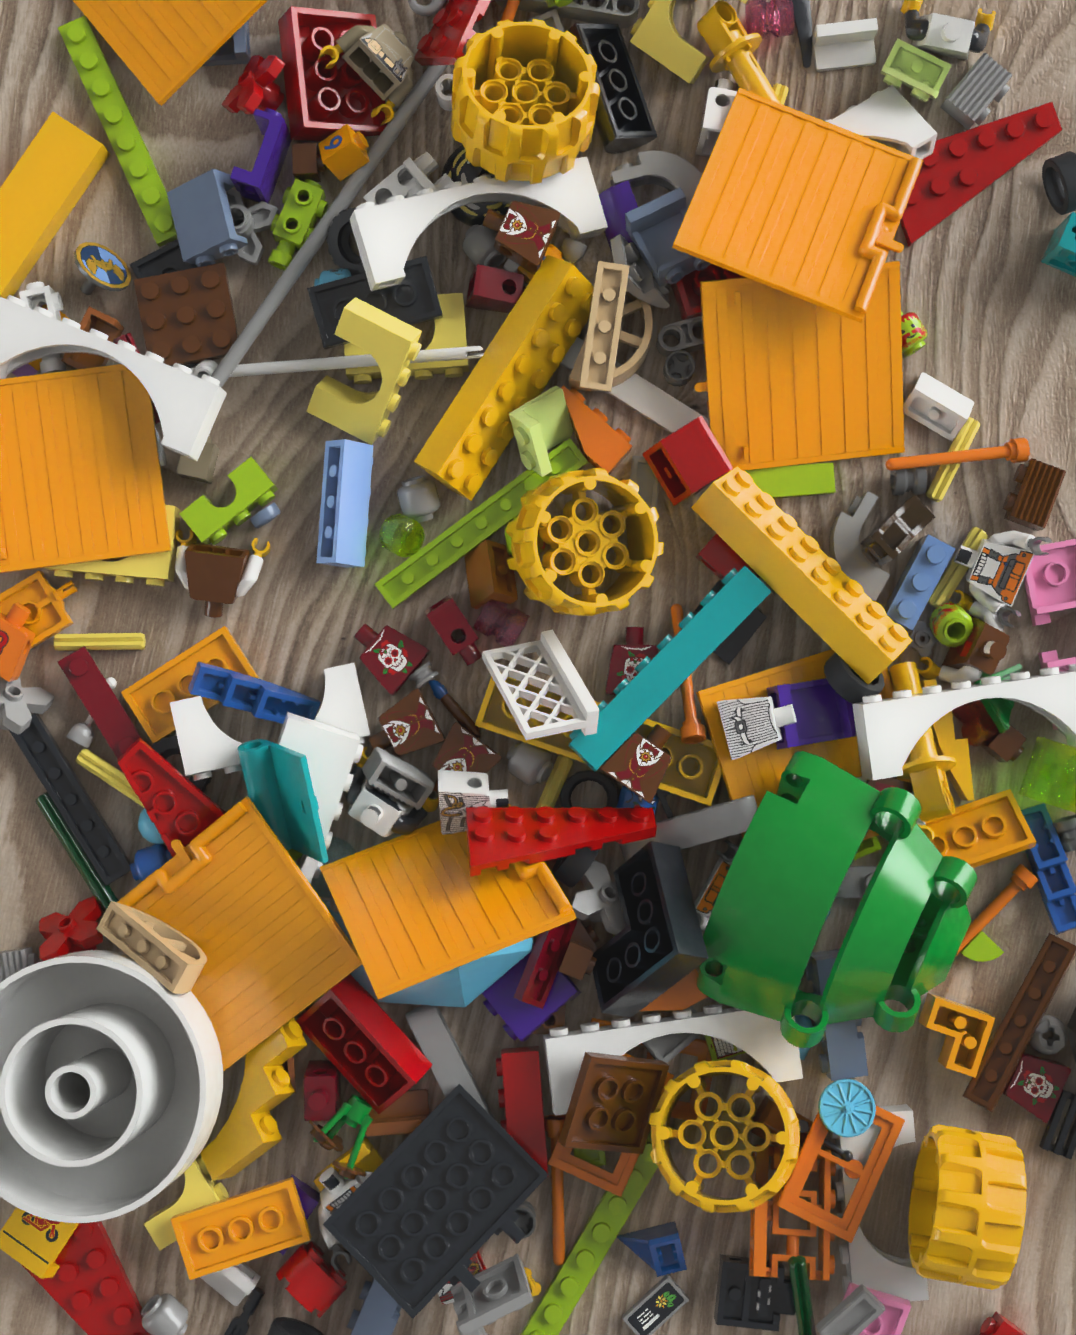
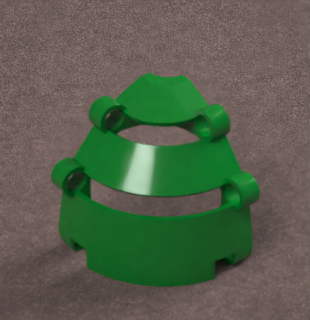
[697,751,977,1048]

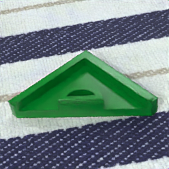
[973,663,1022,734]

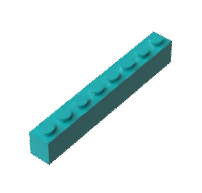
[568,566,772,772]

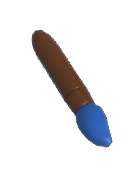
[429,680,481,738]

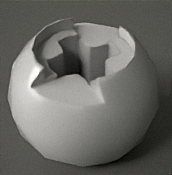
[1030,1015,1068,1055]

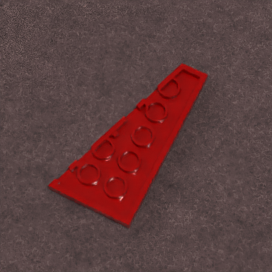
[414,0,491,66]
[900,102,1062,247]
[117,737,226,857]
[466,806,657,877]
[22,1221,151,1335]

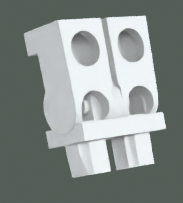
[363,152,453,205]

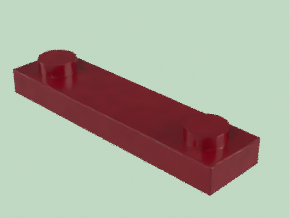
[58,646,143,759]

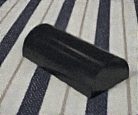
[568,23,657,154]

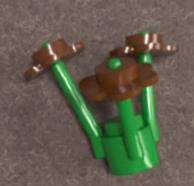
[309,1094,373,1180]

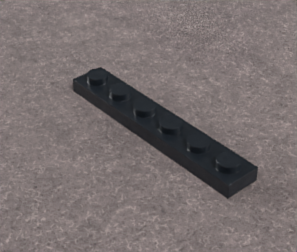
[9,713,131,886]

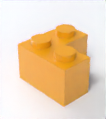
[918,993,995,1078]

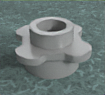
[907,621,939,657]

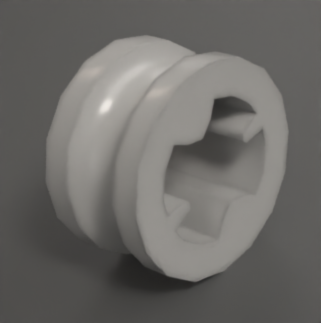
[408,661,439,689]

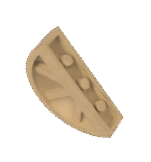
[579,261,630,392]
[569,291,653,391]
[96,901,207,994]

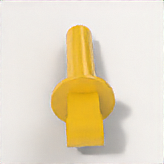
[697,0,781,104]
[889,662,956,822]

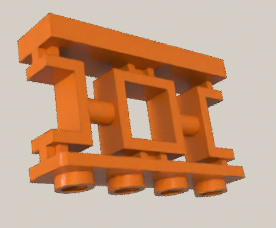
[749,1145,836,1281]

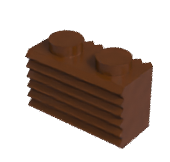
[1003,458,1066,531]

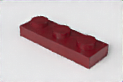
[513,920,578,1009]

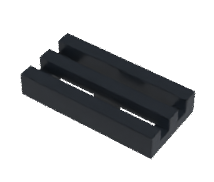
[1039,1089,1076,1160]

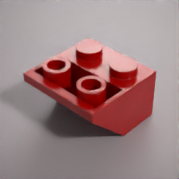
[642,415,734,506]

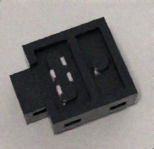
[714,1254,795,1332]

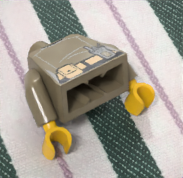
[318,24,415,125]

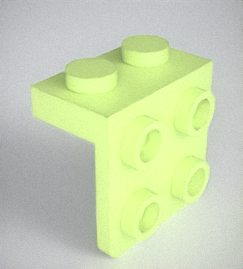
[880,38,952,102]
[509,386,573,477]

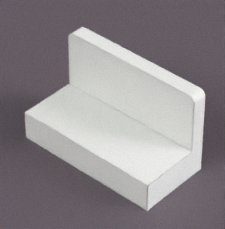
[812,18,878,72]
[903,372,974,441]
[200,1263,261,1306]

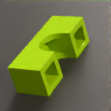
[179,456,278,545]

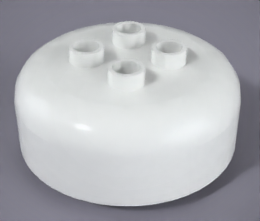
[0,950,223,1223]

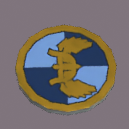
[74,242,131,295]

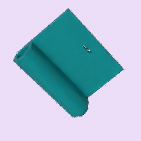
[238,739,329,864]

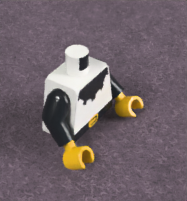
[900,0,996,60]
[343,746,439,837]

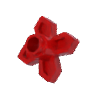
[222,55,285,115]
[39,896,103,961]

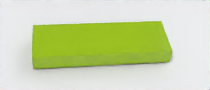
[745,462,836,499]

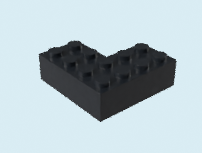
[592,841,709,1017]

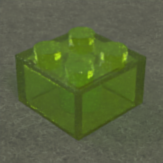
[1019,736,1076,813]

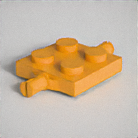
[0,570,78,649]

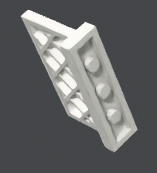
[482,630,599,740]

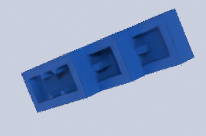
[188,661,321,724]
[1021,803,1076,935]

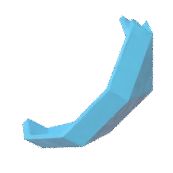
[322,900,535,1008]

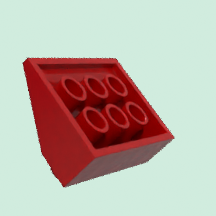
[278,6,387,141]

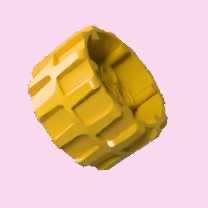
[451,19,600,184]
[506,468,664,616]
[649,1059,800,1213]
[908,1125,1027,1290]

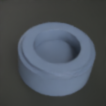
[249,502,281,529]

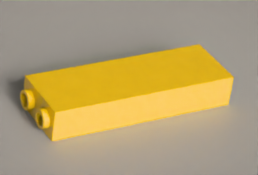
[0,111,110,299]

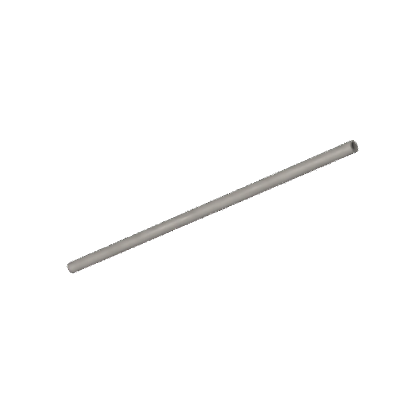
[175,65,448,453]

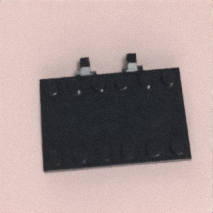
[323,1084,548,1319]

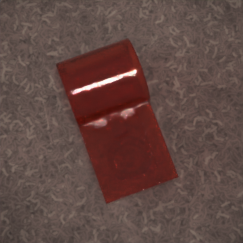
[952,700,999,747]

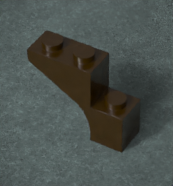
[861,495,935,566]

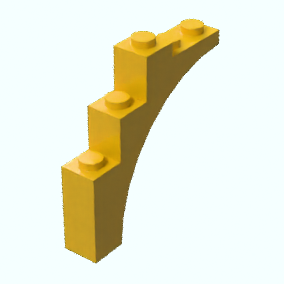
[200,1018,307,1181]

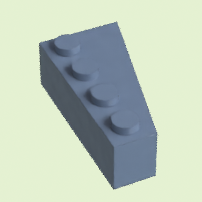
[805,948,868,1081]
[347,1278,403,1335]

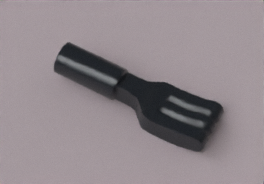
[224,1287,265,1335]

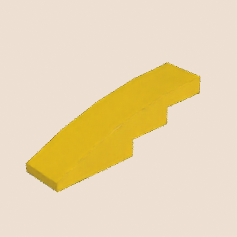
[921,679,974,801]

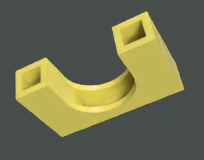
[630,0,748,84]
[344,293,470,384]
[306,297,422,445]
[45,505,181,587]
[144,1154,229,1251]

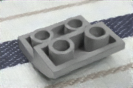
[610,234,671,309]

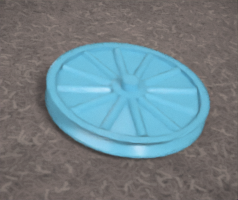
[818,1079,876,1137]

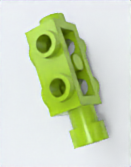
[268,178,329,271]

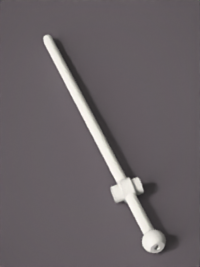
[190,346,484,378]

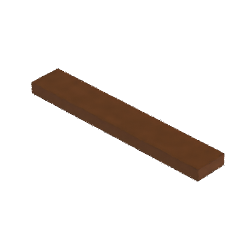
[962,933,1076,1113]

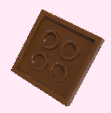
[134,262,239,367]
[558,1052,669,1154]

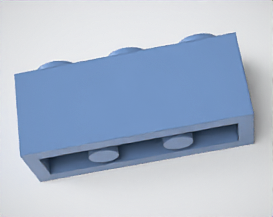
[884,534,955,632]

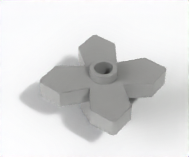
[226,189,279,266]
[0,676,54,735]
[570,860,626,935]

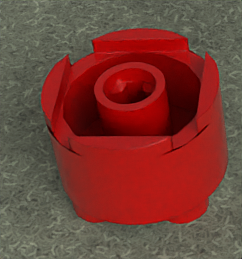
[276,1240,348,1318]

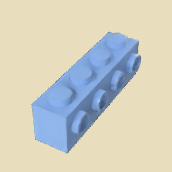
[316,439,374,568]

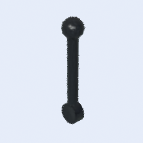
[799,1120,853,1162]

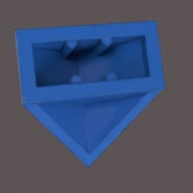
[617,1221,687,1277]

